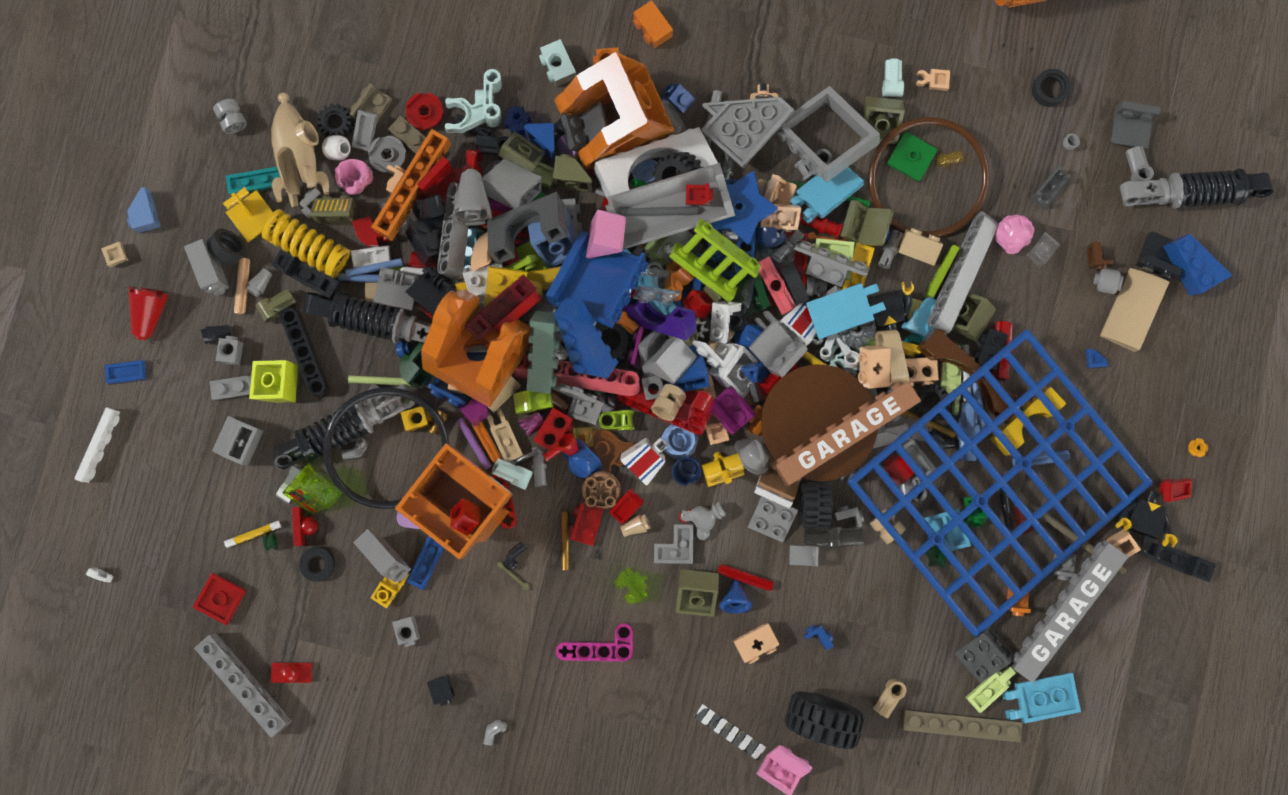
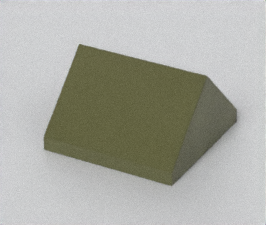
[499,131,546,173]

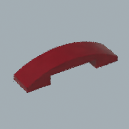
[465,274,537,341]

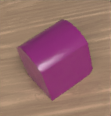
[459,398,489,427]

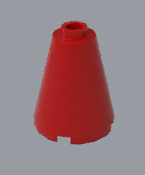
[128,286,169,340]

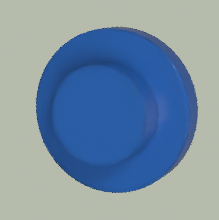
[396,340,412,358]

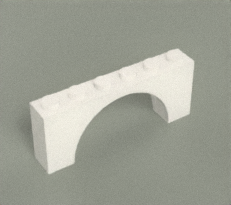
[594,127,718,200]

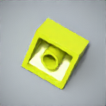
[249,360,299,403]

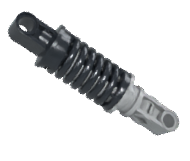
[1120,168,1274,209]
[303,292,431,344]
[273,384,415,470]

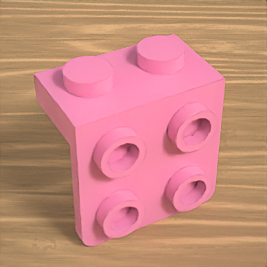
[756,745,812,795]

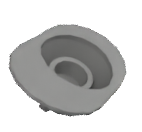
[735,438,770,475]

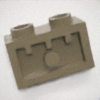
[350,83,392,124]

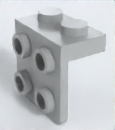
[552,384,604,425]

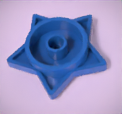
[710,171,778,245]

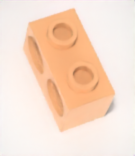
[905,358,939,387]

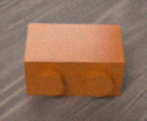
[632,0,673,49]

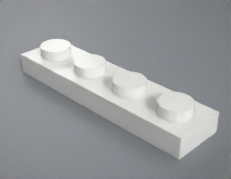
[74,407,120,483]

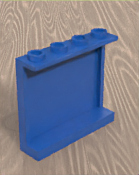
[546,230,648,328]

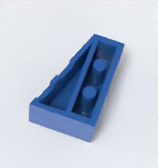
[1163,234,1232,296]

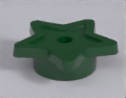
[925,544,946,568]

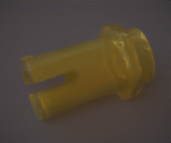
[937,150,963,168]

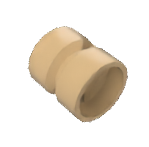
[651,384,686,421]
[869,508,906,544]

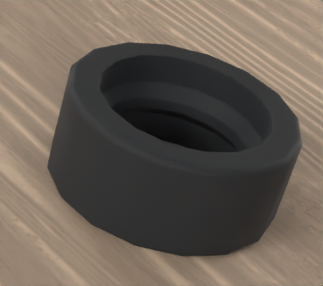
[1031,69,1071,107]
[207,228,246,265]

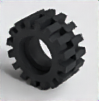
[317,103,354,137]
[914,384,951,420]

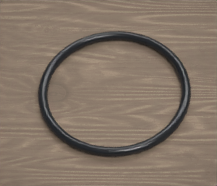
[323,387,449,509]

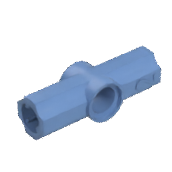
[957,402,980,461]

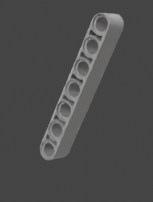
[927,212,998,334]

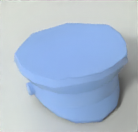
[661,424,698,459]

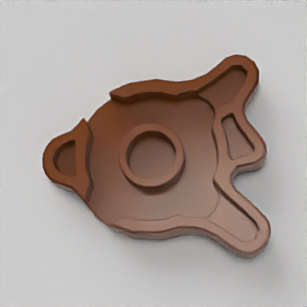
[580,430,635,474]

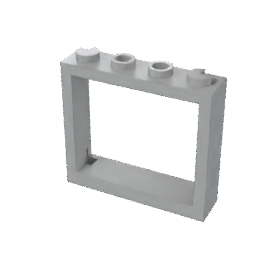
[777,86,880,183]

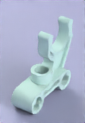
[445,69,502,133]

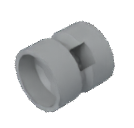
[213,98,247,134]

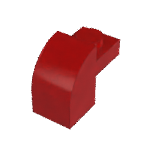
[352,216,398,248]

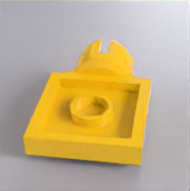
[484,266,544,306]

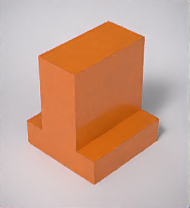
[395,443,513,559]

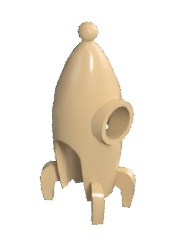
[271,92,329,208]

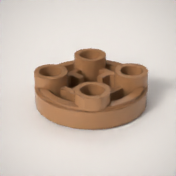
[582,471,621,509]

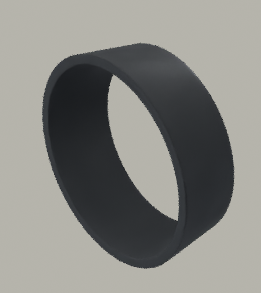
[781,262,810,305]

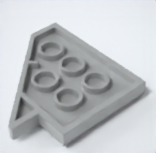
[701,97,795,168]

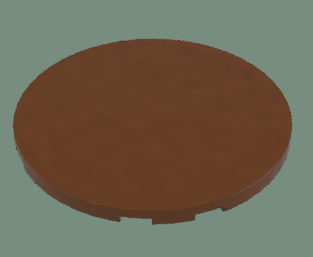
[761,364,878,481]

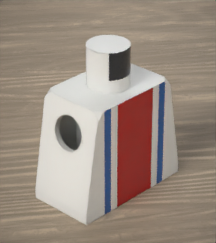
[778,303,816,346]
[620,437,668,486]

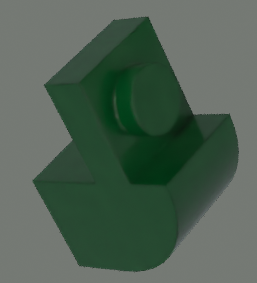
[399,342,432,391]

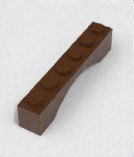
[916,328,1018,422]

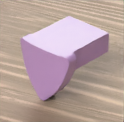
[556,134,580,160]

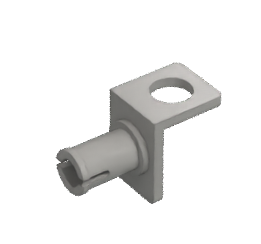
[639,359,663,400]

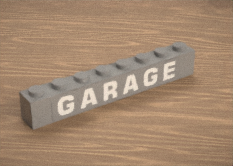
[1010,540,1128,683]

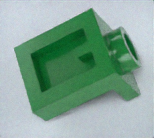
[962,497,987,528]

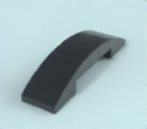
[271,249,340,299]
[1138,535,1216,582]

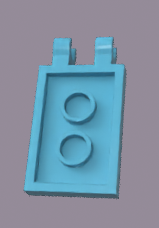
[790,167,864,223]
[806,283,886,339]
[1002,672,1081,723]

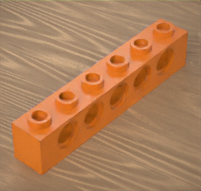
[371,129,451,241]

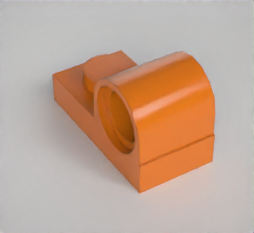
[664,261,695,302]

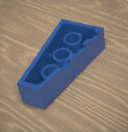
[554,298,618,378]

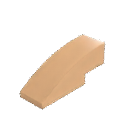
[471,232,494,271]

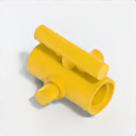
[701,452,745,488]

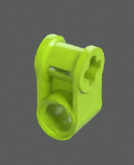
[598,410,635,431]

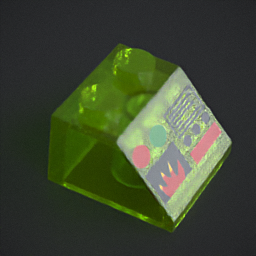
[282,463,342,514]

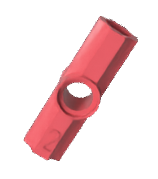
[758,256,797,315]

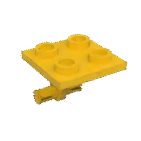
[223,187,278,243]

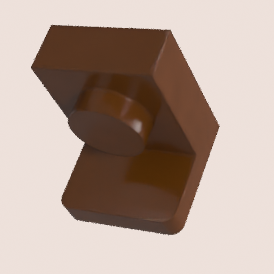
[1087,242,1114,271]

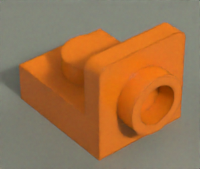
[1007,588,1031,616]

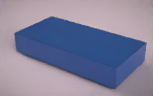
[105,360,147,384]

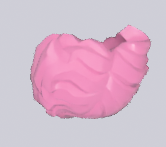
[335,159,373,195]
[994,214,1034,254]

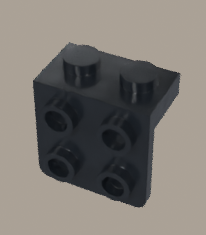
[1135,232,1182,280]

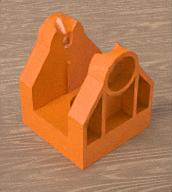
[554,52,675,170]
[421,289,532,408]

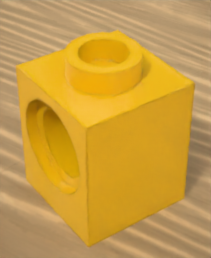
[400,407,432,432]

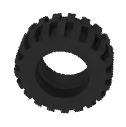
[784,691,865,749]

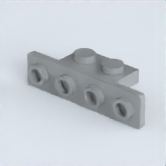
[794,241,870,287]

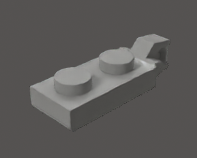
[209,376,251,401]

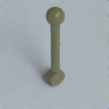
[497,561,530,591]

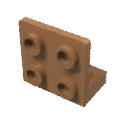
[758,455,802,500]

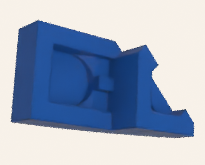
[741,361,769,383]

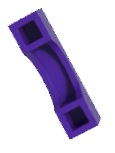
[622,294,697,340]

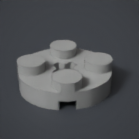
[368,136,407,175]

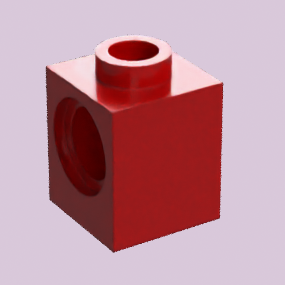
[681,290,714,319]
[884,454,914,485]
[450,498,480,536]

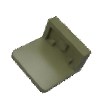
[840,200,893,246]

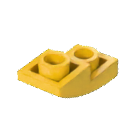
[371,572,410,609]

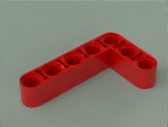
[617,383,714,435]

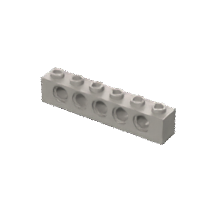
[194,633,292,738]

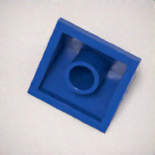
[524,123,556,162]

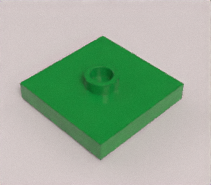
[886,131,938,183]

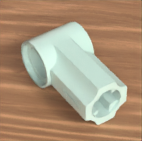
[882,59,904,97]
[492,458,533,490]

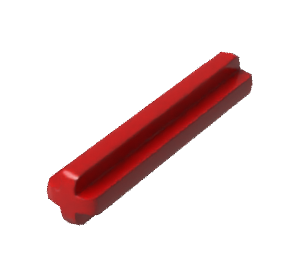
[717,564,774,591]

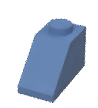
[127,187,161,233]

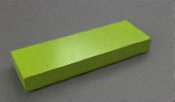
[924,245,960,299]

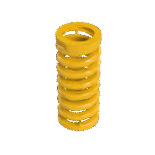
[262,209,350,279]

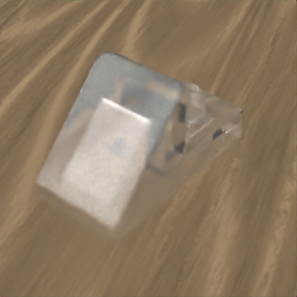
[1026,232,1060,267]

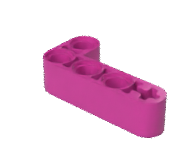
[556,623,633,662]

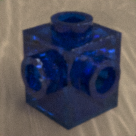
[503,106,532,135]

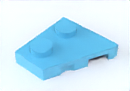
[902,298,936,337]
[924,508,971,551]

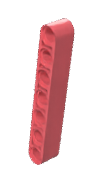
[512,355,640,396]

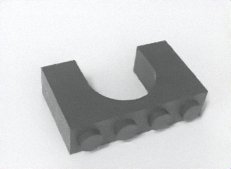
[487,192,568,264]

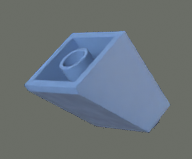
[528,206,577,268]

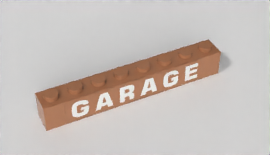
[774,381,921,486]

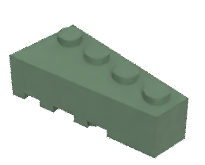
[527,310,560,394]

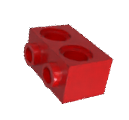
[533,408,575,450]

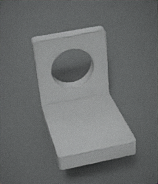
[789,545,819,566]

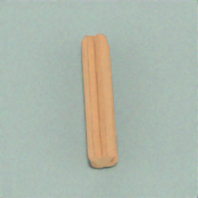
[234,258,250,314]

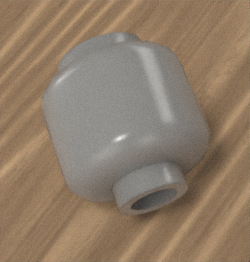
[1093,268,1124,294]

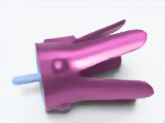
[517,411,546,437]

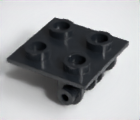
[405,265,457,316]

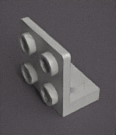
[749,321,808,378]

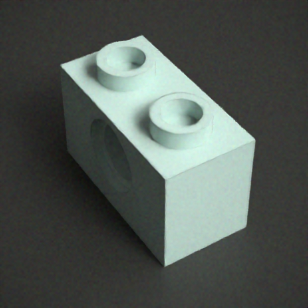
[539,39,576,87]

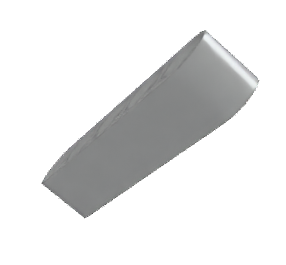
[438,182,469,278]

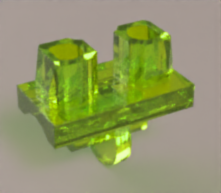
[614,567,648,605]

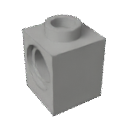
[215,336,244,366]
[392,616,420,647]

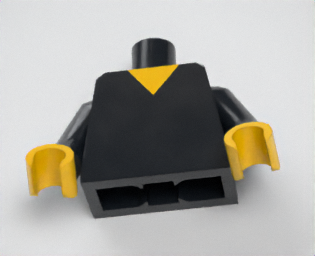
[866,281,914,332]
[1116,491,1178,548]

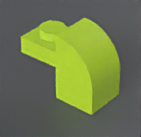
[513,391,553,415]

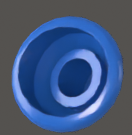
[719,580,752,614]

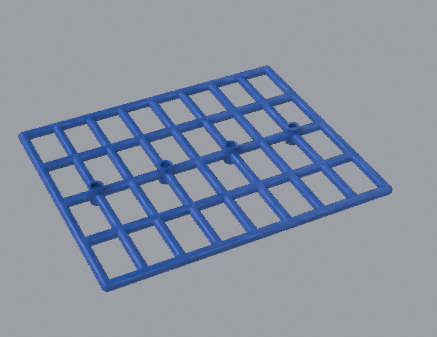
[848,329,1153,637]

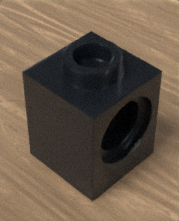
[427,674,455,706]

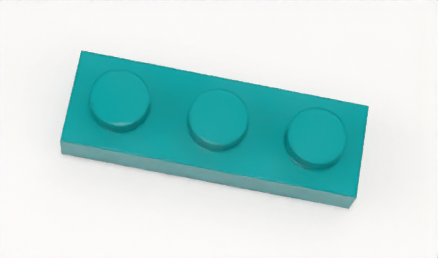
[225,167,280,196]

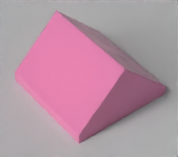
[586,210,626,258]

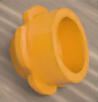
[1188,438,1208,457]

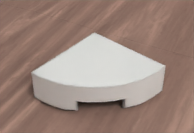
[86,568,114,583]

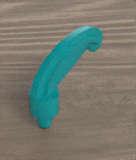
[904,334,923,345]

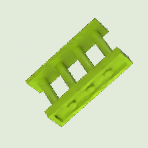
[669,218,761,303]

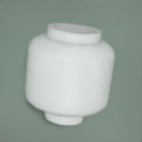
[322,135,351,160]

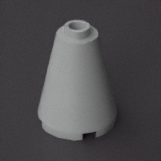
[453,169,492,226]

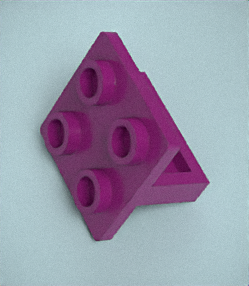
[711,385,756,435]

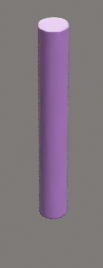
[456,417,492,470]

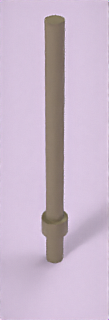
[1027,502,1127,575]

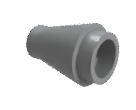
[245,268,272,297]

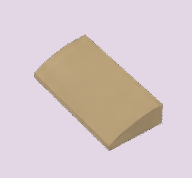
[1100,268,1169,352]

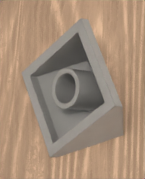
[642,337,696,384]

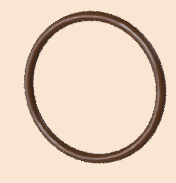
[868,117,990,238]

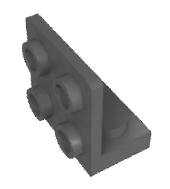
[561,101,608,152]
[1110,101,1161,150]
[955,626,1014,683]

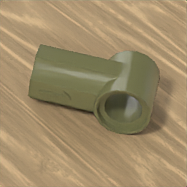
[255,289,297,323]

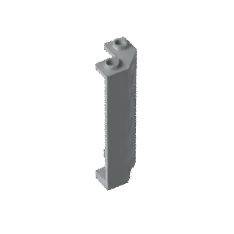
[606,163,735,250]

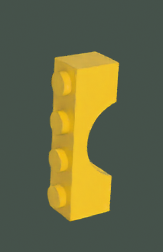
[990,387,1066,456]

